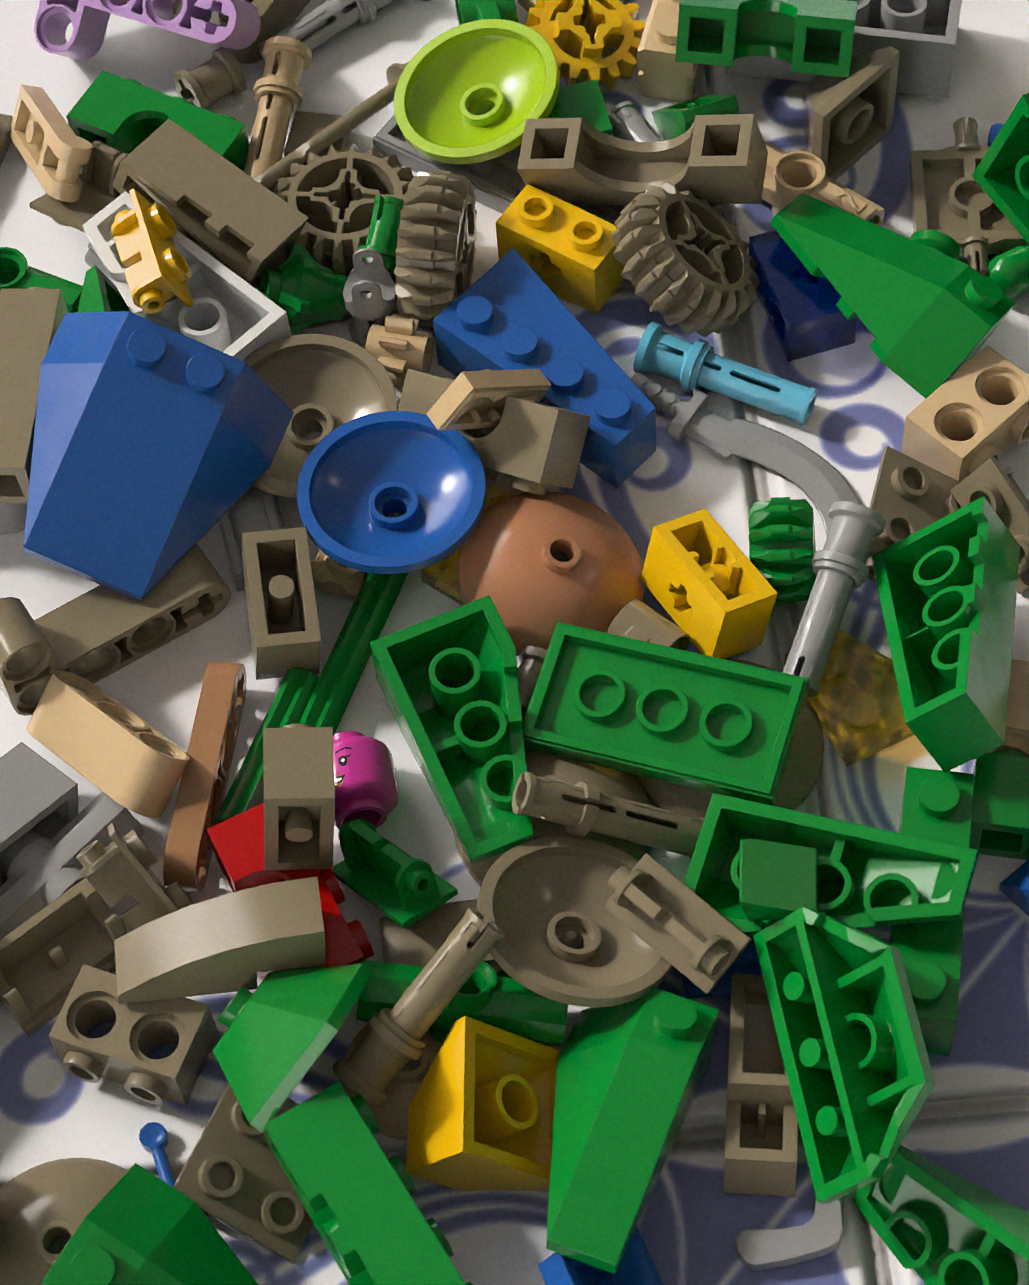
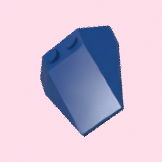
[23,311,294,602]

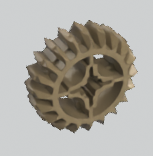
[276,142,414,278]
[394,170,477,331]
[611,182,760,337]

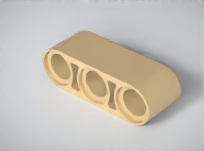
[26,670,190,818]

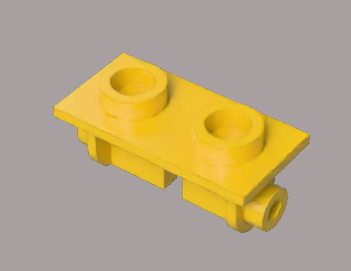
[111,188,194,314]

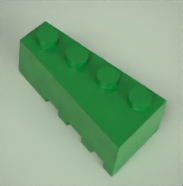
[263,1081,473,1285]

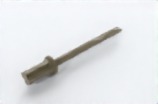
[254,60,410,189]

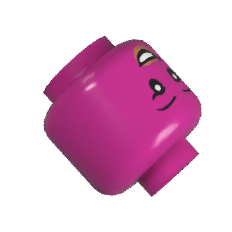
[333,731,400,829]

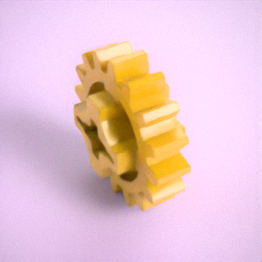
[526,0,646,90]

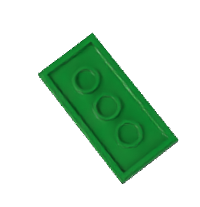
[523,622,810,806]

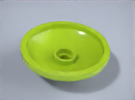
[393,19,560,164]

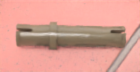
[512,772,705,859]

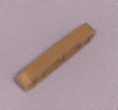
[163,661,246,893]

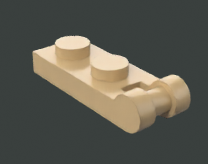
[9,84,93,202]

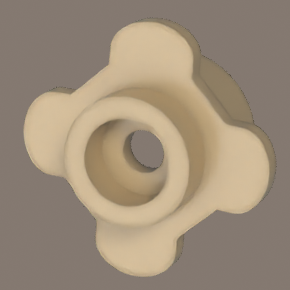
[311,549,366,598]

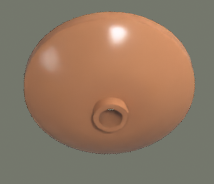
[457,491,645,656]

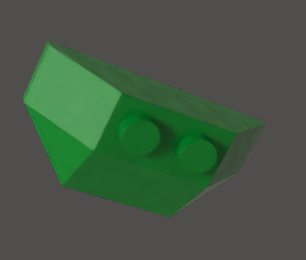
[753,907,935,1204]

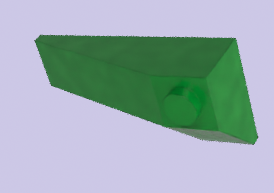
[770,193,1016,399]
[684,793,979,937]
[41,1163,258,1285]

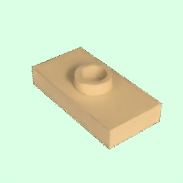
[427,369,551,431]

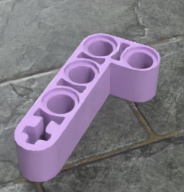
[34,0,261,60]

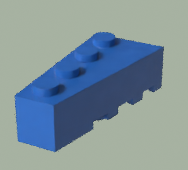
[433,248,656,488]

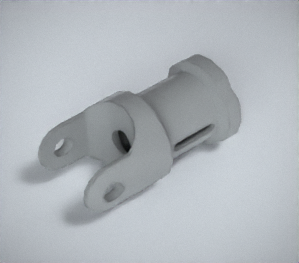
[343,248,397,349]

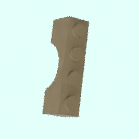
[517,114,768,206]

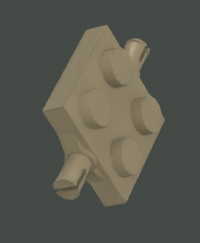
[909,117,1029,276]

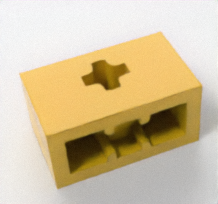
[495,184,625,314]
[640,508,778,659]

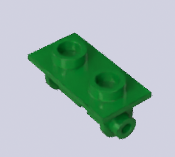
[332,819,458,929]

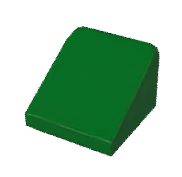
[739,839,818,921]

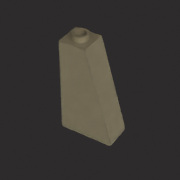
[0,287,69,504]

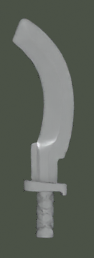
[631,372,860,536]

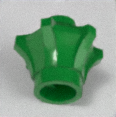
[258,244,348,336]

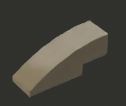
[114,877,326,1004]
[723,973,798,1197]

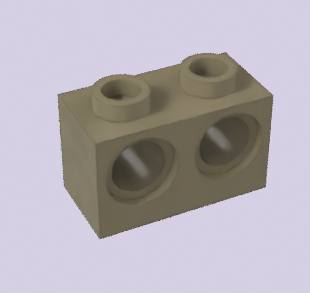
[48,964,219,1105]

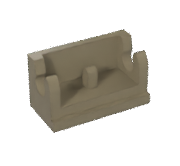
[0,878,127,1037]

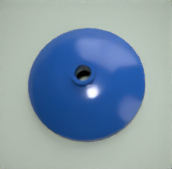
[297,411,486,574]

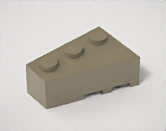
[112,119,308,289]

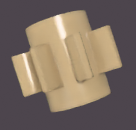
[365,313,434,389]

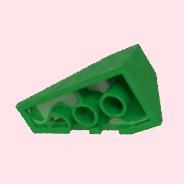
[370,595,533,865]
[546,987,719,1274]
[852,1144,1029,1285]

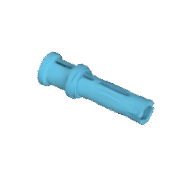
[633,322,818,426]

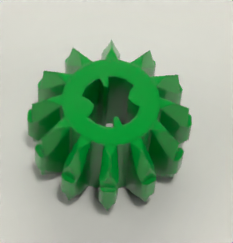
[748,497,816,605]

